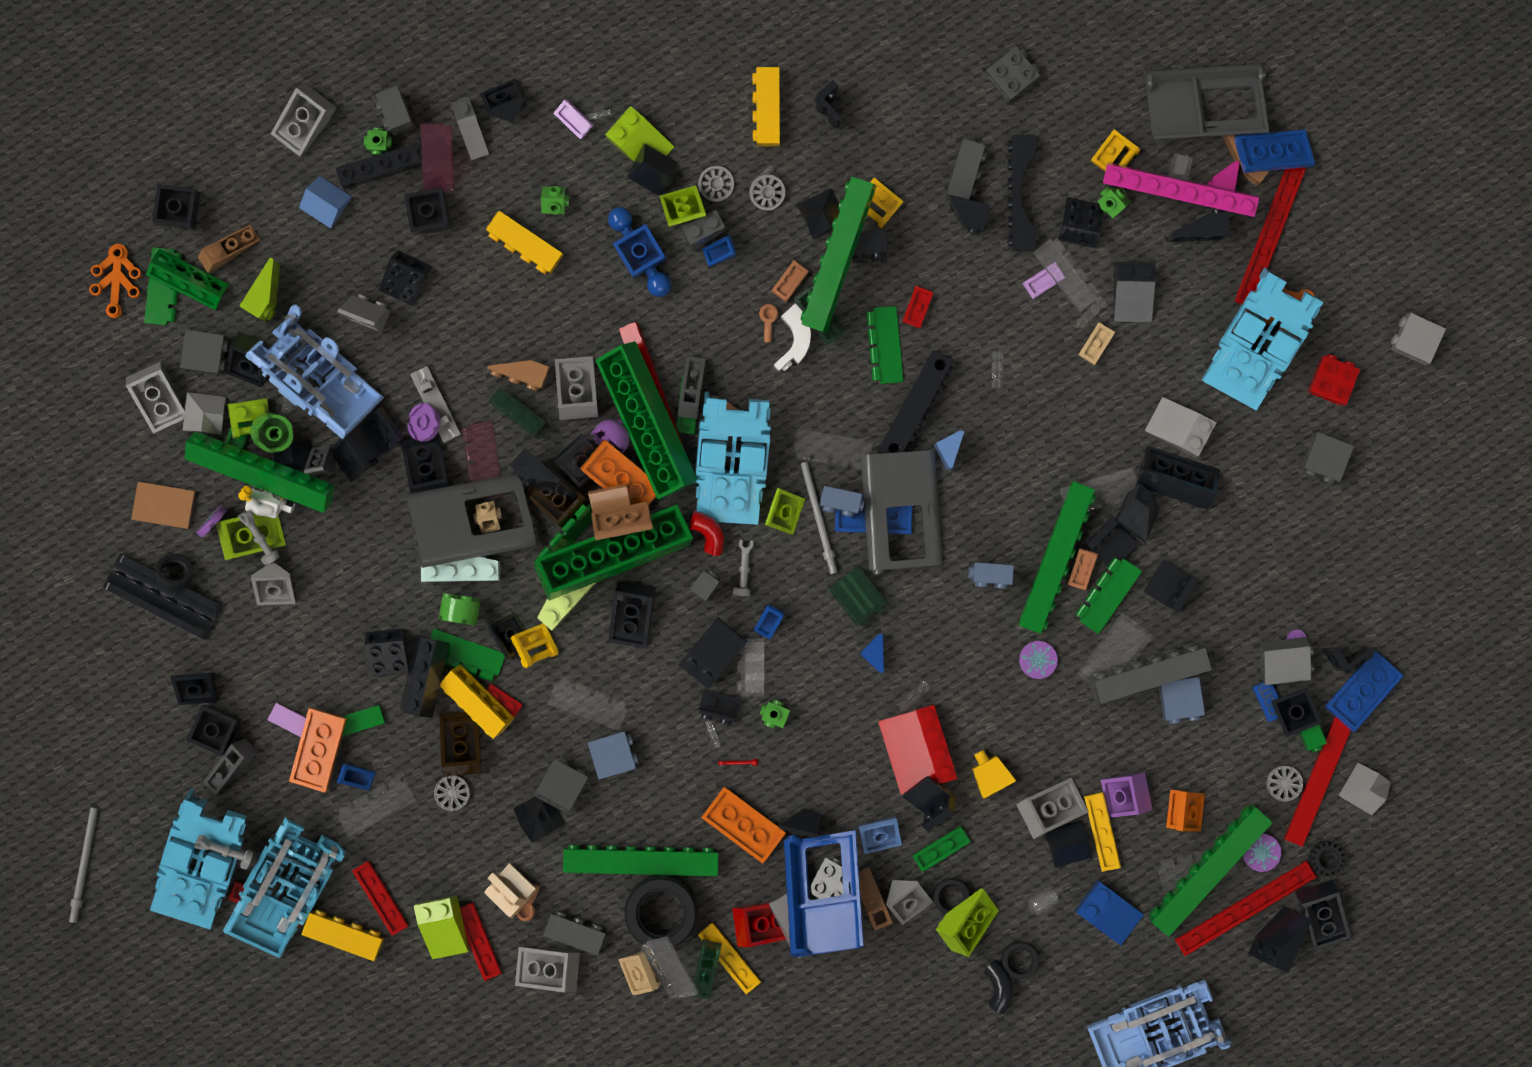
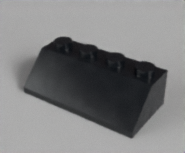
[1136,445,1220,510]
[400,635,449,718]

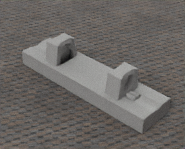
[410,366,461,443]

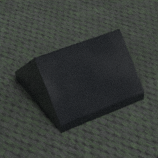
[627,143,676,196]
[487,612,526,660]
[171,672,217,705]
[1045,821,1092,868]

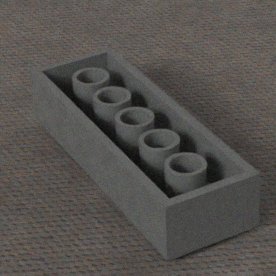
[1087,642,1212,704]

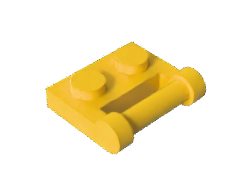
[1091,130,1141,172]
[867,178,903,229]
[511,623,558,668]

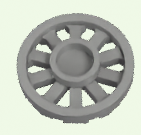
[698,166,734,202]
[749,174,785,210]
[1266,765,1303,802]
[434,775,470,811]

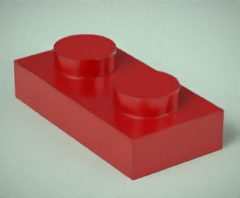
[902,286,934,329]
[487,684,523,717]

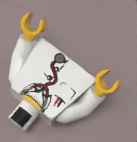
[238,485,295,518]

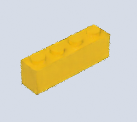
[753,67,780,146]
[486,211,564,274]
[440,664,514,739]
[301,909,384,961]

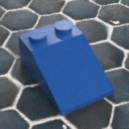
[1074,880,1143,946]

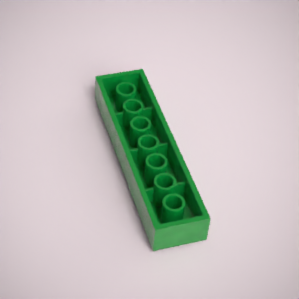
[595,341,697,500]
[534,505,693,601]

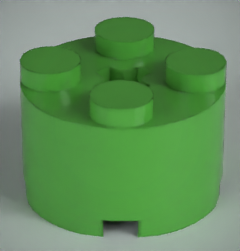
[250,412,293,453]
[438,593,480,626]

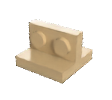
[484,863,538,919]
[618,947,665,995]

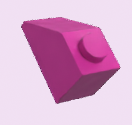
[1207,161,1240,190]

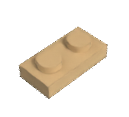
[1078,322,1115,365]

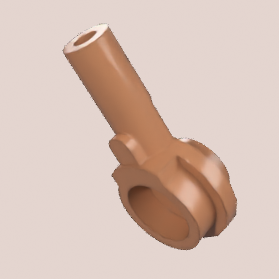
[759,304,778,342]
[516,883,541,921]

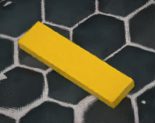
[1084,792,1121,872]
[698,922,761,995]

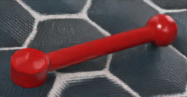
[718,758,759,766]

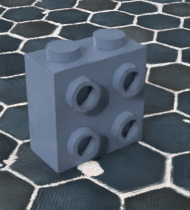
[819,486,865,517]
[967,562,1014,589]
[1159,677,1205,724]
[588,731,639,780]

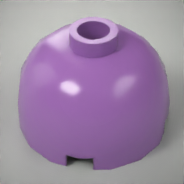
[591,419,630,454]

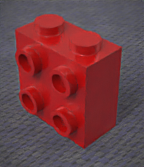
[1307,354,1360,406]

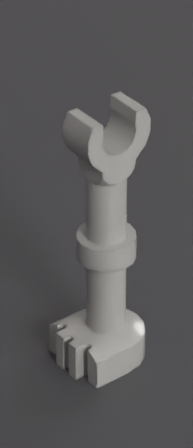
[238,510,280,565]
[733,540,753,597]
[194,835,254,870]

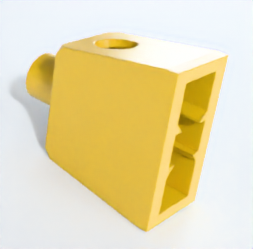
[972,749,1016,799]

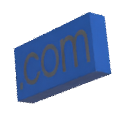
[1252,682,1279,722]

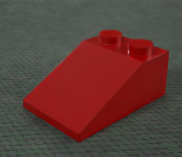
[732,902,786,947]

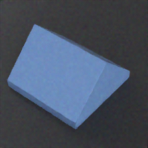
[299,176,352,228]
[934,430,964,471]
[858,816,902,854]

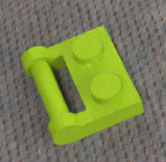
[228,398,272,438]

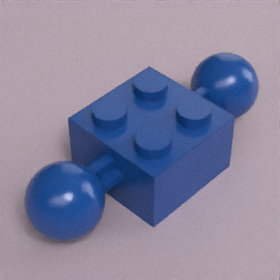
[608,207,671,297]

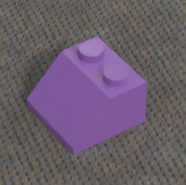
[1101,772,1153,817]

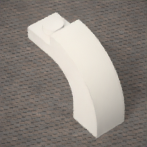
[774,303,811,372]

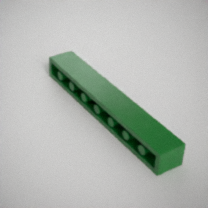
[800,177,877,333]
[184,431,335,513]
[1018,481,1096,634]
[1148,804,1273,937]
[563,844,718,876]

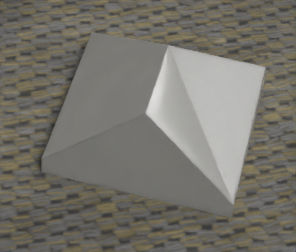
[183,392,226,435]
[251,562,296,605]
[1338,763,1391,815]
[885,880,933,925]

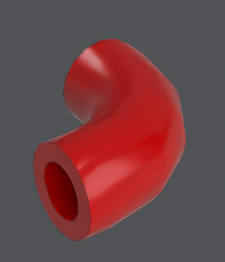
[690,511,725,556]

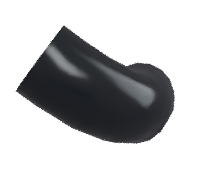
[984,959,1013,1014]

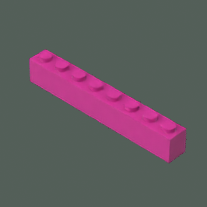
[1103,162,1259,217]

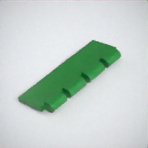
[144,247,182,326]
[866,306,903,384]
[537,504,593,558]
[1076,557,1142,634]
[430,629,505,682]

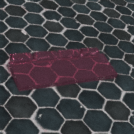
[421,123,454,193]
[462,421,502,500]

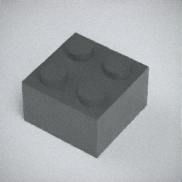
[375,86,416,136]

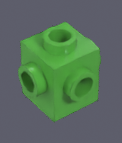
[364,128,392,156]
[541,186,569,215]
[1097,186,1131,218]
[759,699,790,728]

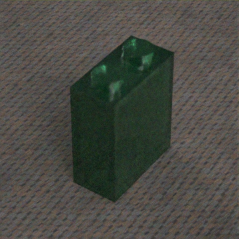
[828,566,887,626]

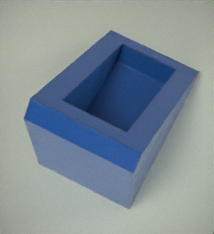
[702,235,737,267]
[753,605,785,639]
[860,634,884,673]
[337,763,375,790]

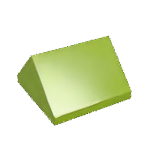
[765,488,805,535]

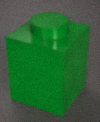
[1299,725,1327,752]

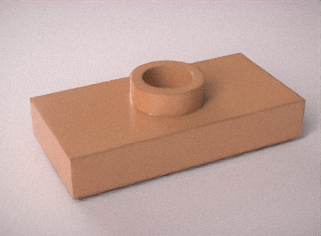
[771,260,809,303]
[1068,548,1098,590]

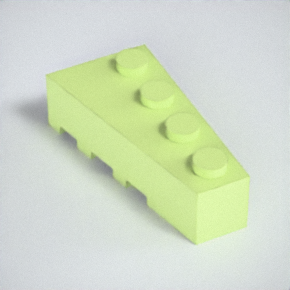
[537,583,596,631]

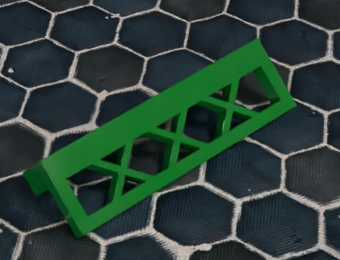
[146,249,229,310]

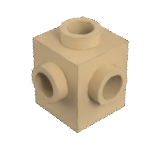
[473,501,502,534]

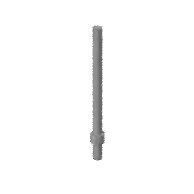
[801,462,838,574]
[69,807,98,923]

